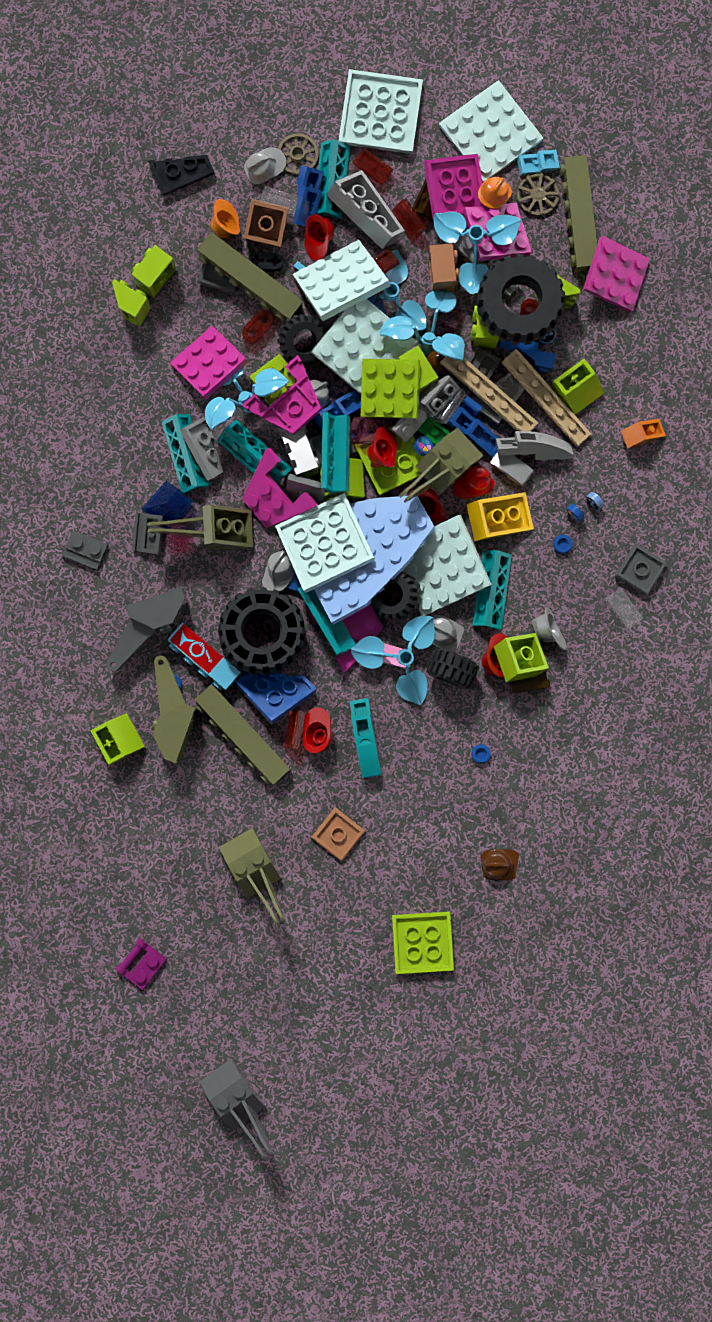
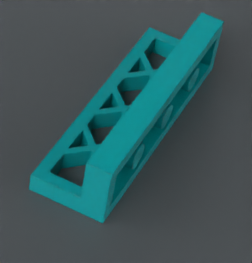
[316,139,350,219]
[321,412,350,493]
[162,414,210,494]
[217,419,292,485]
[472,550,512,630]
[298,586,356,655]

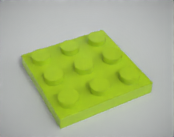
[361,359,420,418]
[354,425,424,496]
[392,911,454,974]

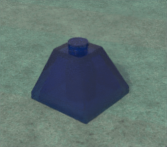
[141,480,195,529]

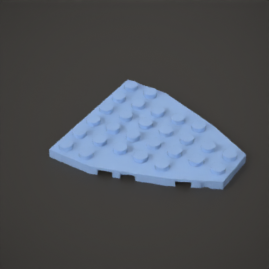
[314,496,435,625]

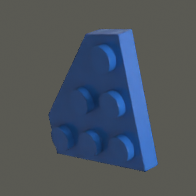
[235,673,316,724]

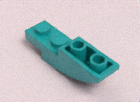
[349,698,382,778]

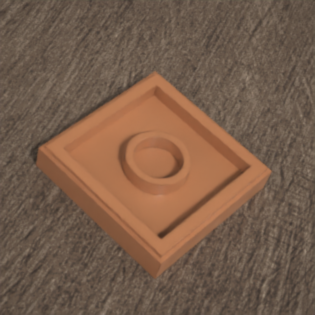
[311,807,365,861]

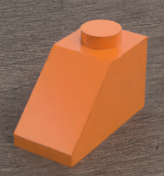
[621,419,666,448]

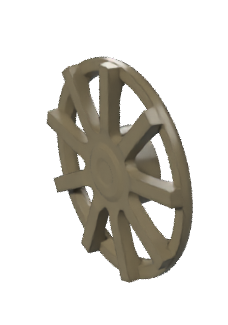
[278,134,319,175]
[517,173,559,215]

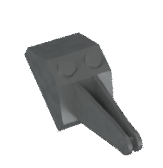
[106,587,188,672]
[199,1058,274,1161]

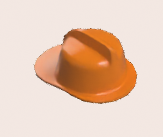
[478,177,512,209]
[210,199,240,240]

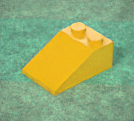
[467,492,534,542]

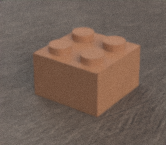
[244,199,289,247]
[428,244,459,292]

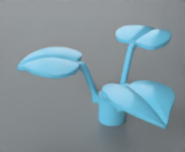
[434,212,521,295]
[339,249,427,331]
[380,290,465,361]
[205,367,289,430]
[351,616,435,705]

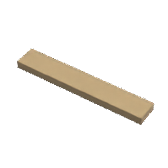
[502,349,591,447]
[440,356,538,432]

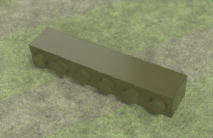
[560,155,597,272]
[197,232,303,322]
[195,684,291,785]

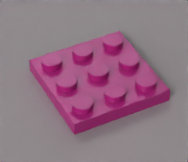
[424,154,484,219]
[463,203,532,261]
[583,236,650,312]
[170,326,248,400]

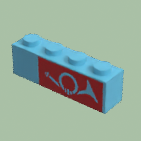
[168,622,242,691]

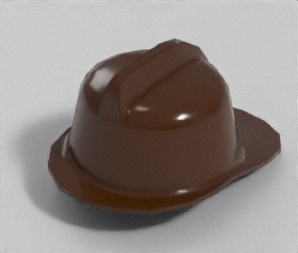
[480,849,519,880]

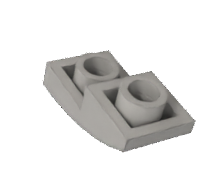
[490,452,534,486]

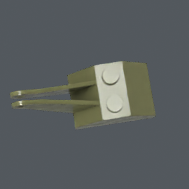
[399,428,483,503]
[147,504,253,550]
[151,656,198,764]
[219,828,287,926]

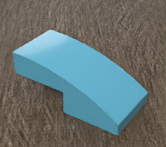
[517,150,560,176]

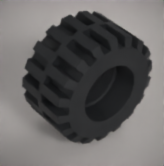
[277,314,326,365]
[371,572,422,620]
[426,649,479,689]

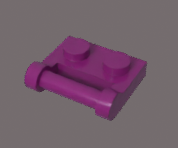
[115,937,167,990]

